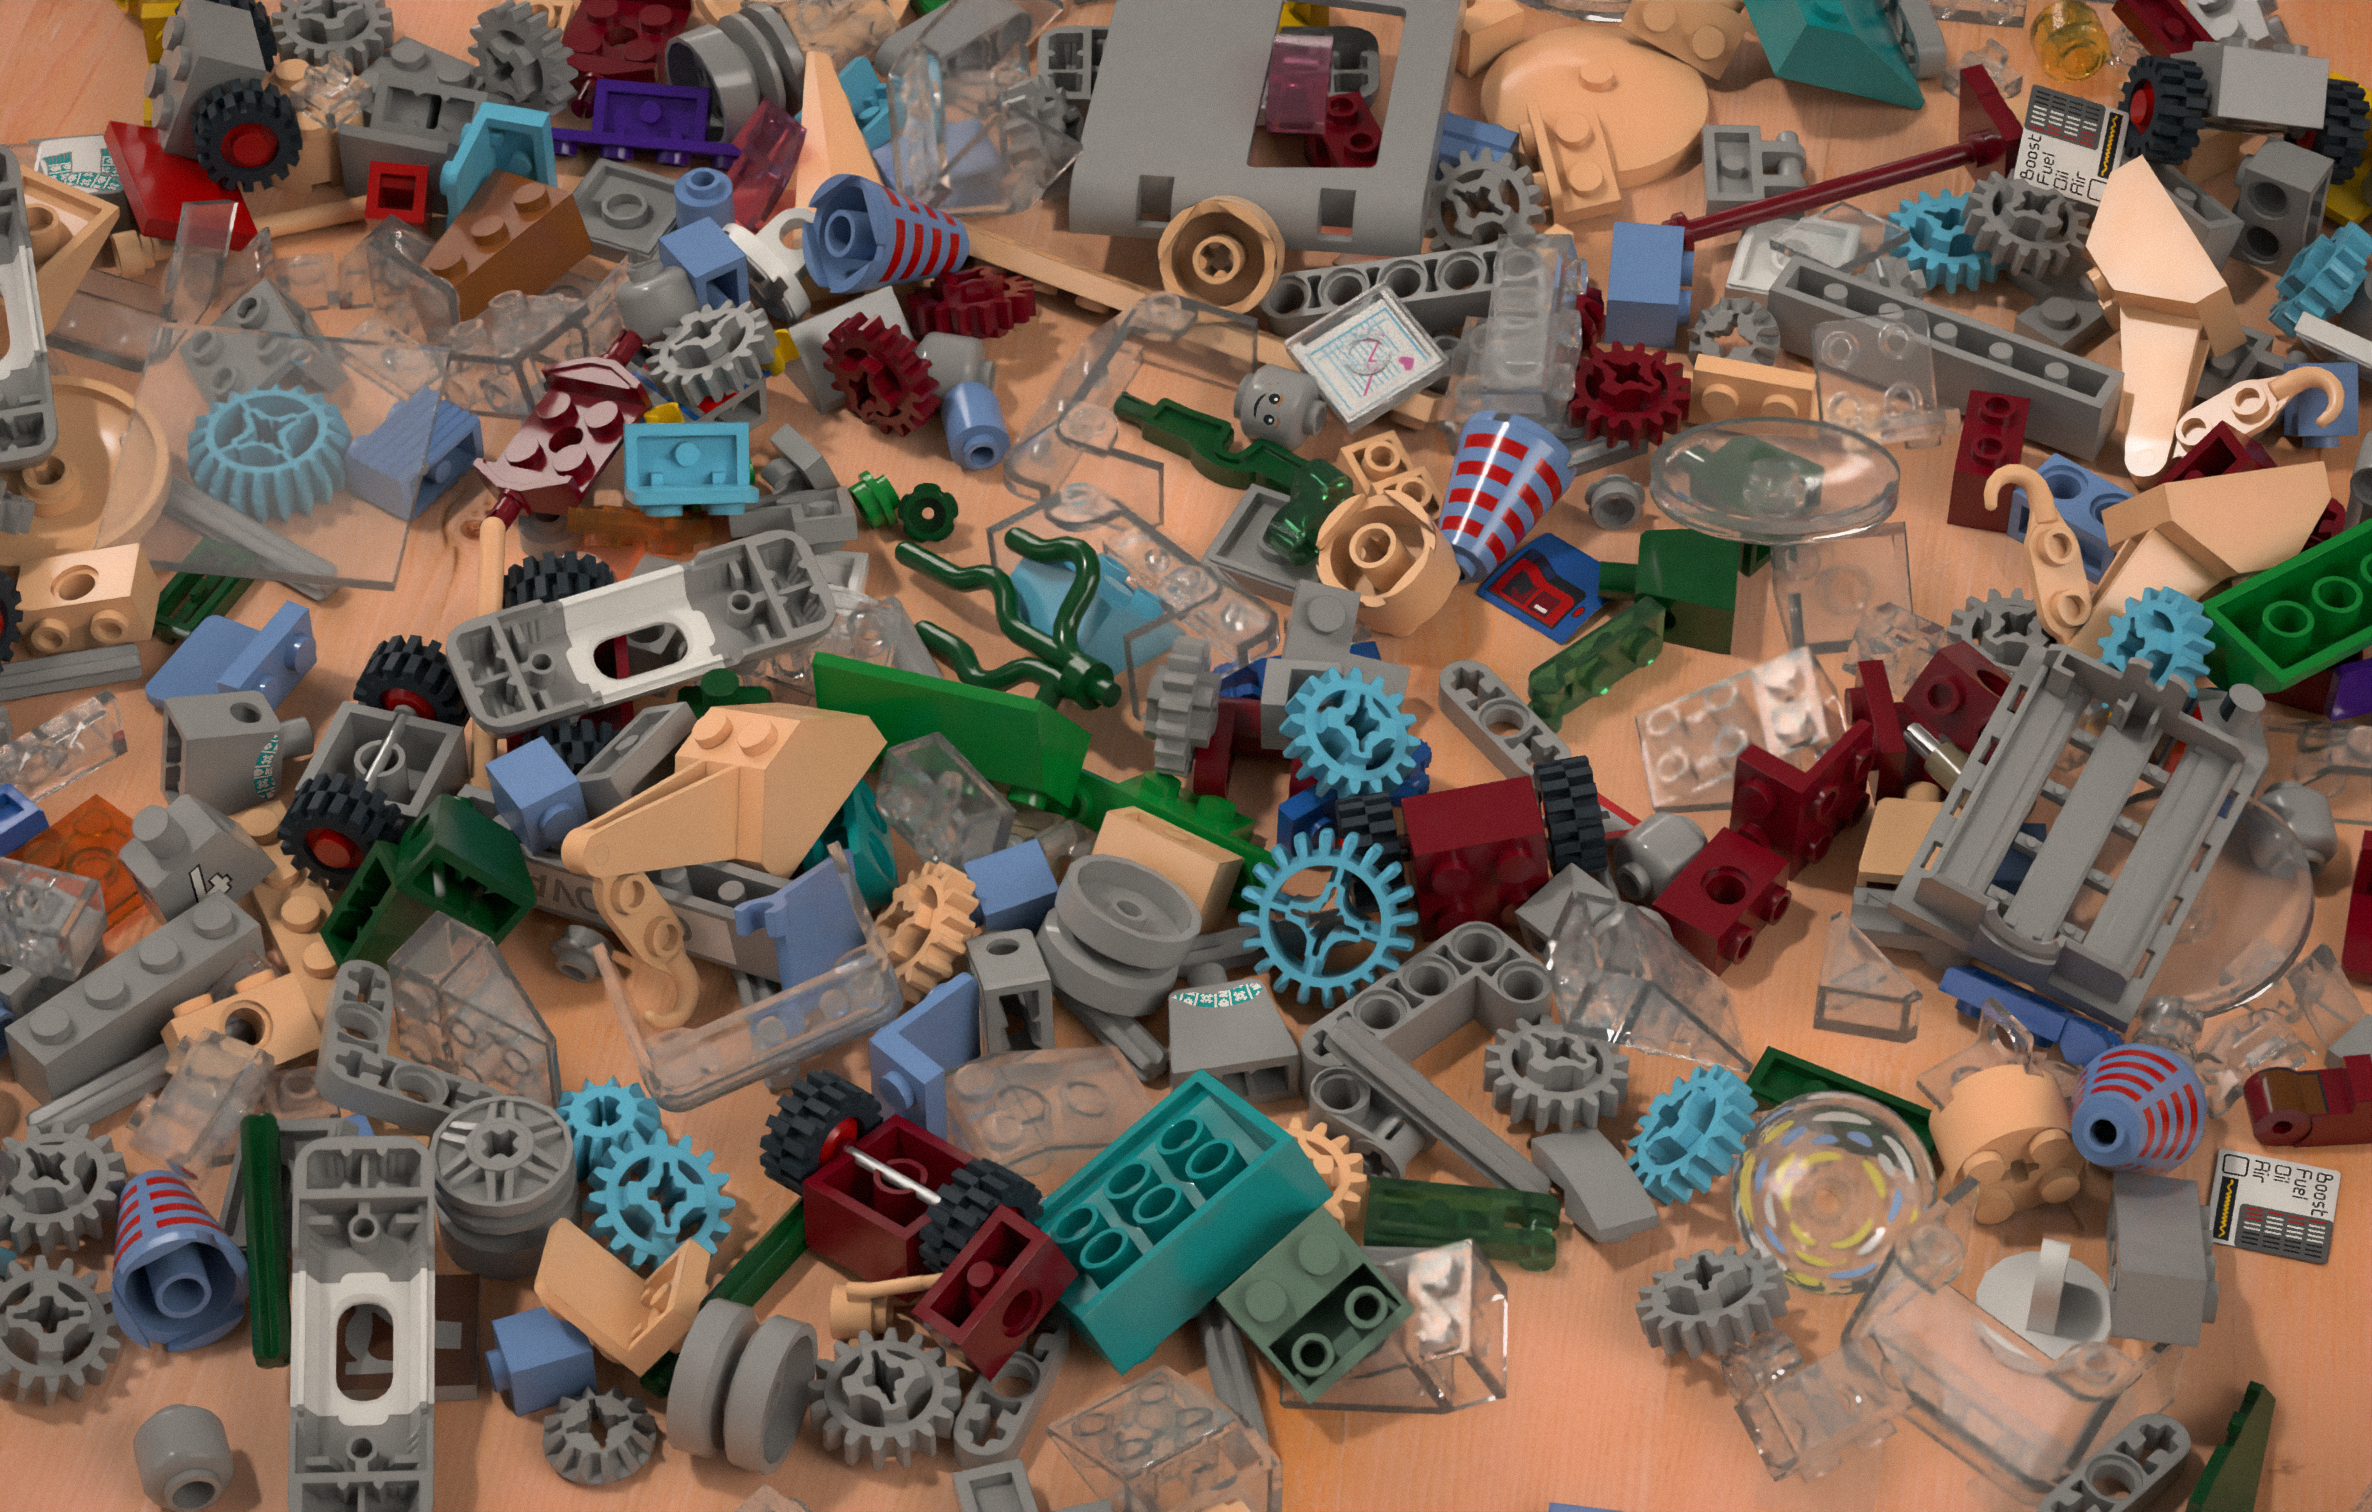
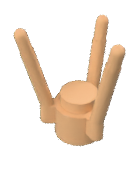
[830,1273,970,1382]

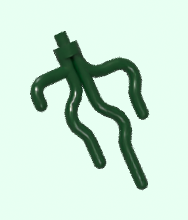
[895,527,1122,711]

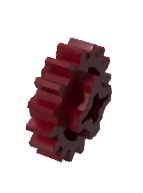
[907,266,1037,339]
[822,312,941,437]
[1560,341,1692,451]

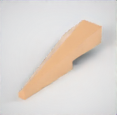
[792,51,924,302]

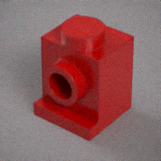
[364,161,435,238]

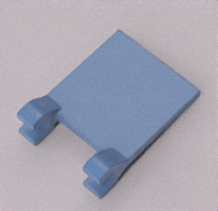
[734,849,870,1039]

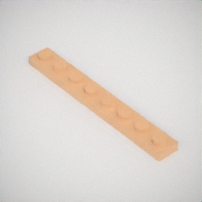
[228,800,433,1150]

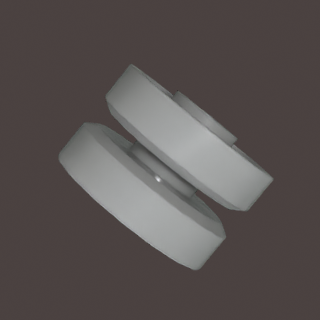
[1035,854,1202,1017]
[666,1298,818,1476]

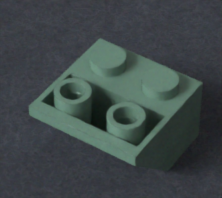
[1215,1205,1416,1406]

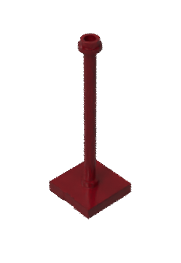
[1661,63,2024,251]

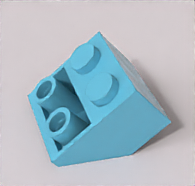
[1010,552,1183,676]

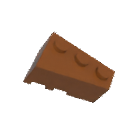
[409,168,594,349]

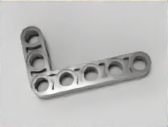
[1261,241,1561,420]

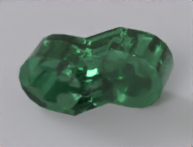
[1265,458,1353,566]

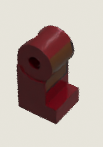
[2243,1054,2372,1148]

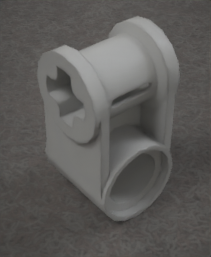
[1307,1066,1437,1189]

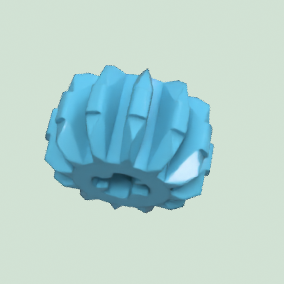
[554,1074,662,1187]

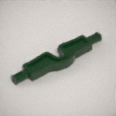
[1113,391,1356,510]

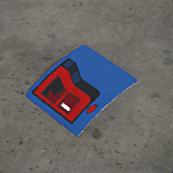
[1477,533,1610,644]

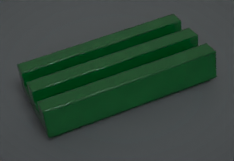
[152,540,260,645]

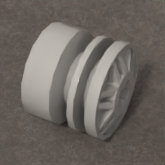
[665,2,805,143]
[429,1095,583,1281]

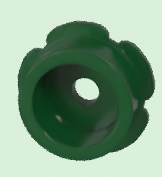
[898,483,958,543]

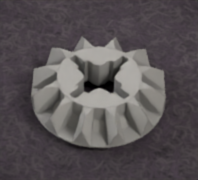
[1686,296,1780,368]
[542,1384,656,1485]

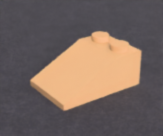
[0,165,120,356]

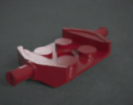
[561,0,694,119]
[473,328,652,532]

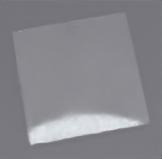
[92,321,452,592]

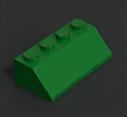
[2201,518,2372,694]
[812,651,1092,812]

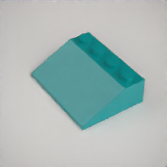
[1743,0,1925,110]
[1034,1068,1333,1376]

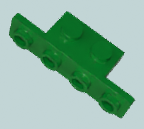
[1044,768,1280,912]

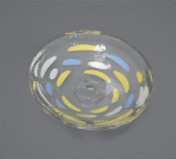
[1730,1091,1938,1297]

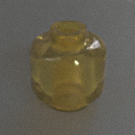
[2030,0,2110,84]

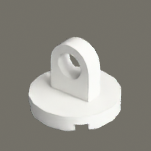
[722,207,815,324]
[1974,1238,2111,1376]

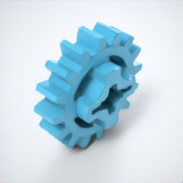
[1884,189,2008,294]
[2267,221,2372,339]
[2097,586,2215,712]
[1279,667,1421,800]
[1627,1064,1758,1206]
[582,1129,735,1274]

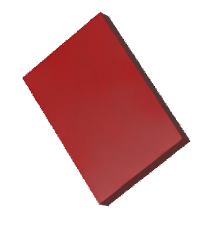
[103,120,259,253]

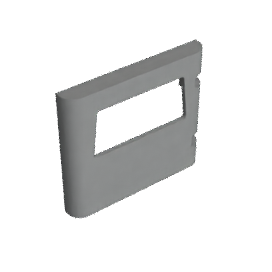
[1069,0,1467,257]

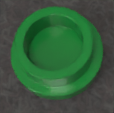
[848,470,900,530]

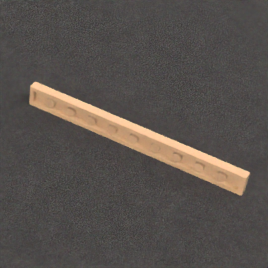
[959,219,1454,430]

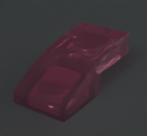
[1266,34,1334,134]
[726,97,807,234]

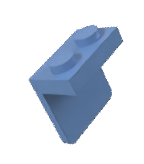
[145,600,317,711]
[869,972,981,1142]

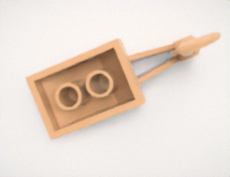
[2086,155,2345,490]
[1984,461,2332,660]
[561,702,887,1032]

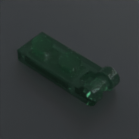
[1527,596,1665,734]
[1364,1176,1561,1272]

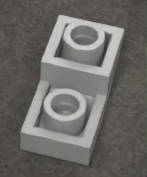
[1531,1125,1659,1243]

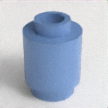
[674,167,735,230]
[941,382,1010,470]

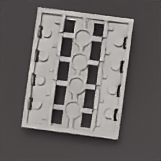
[1886,641,2269,1034]

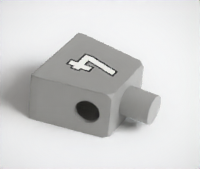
[118,793,277,926]

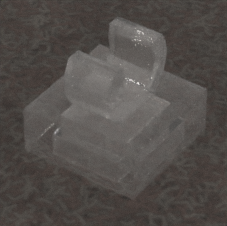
[1941,38,2023,100]
[289,51,374,131]

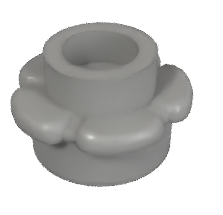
[1585,474,1645,531]
[551,925,615,983]

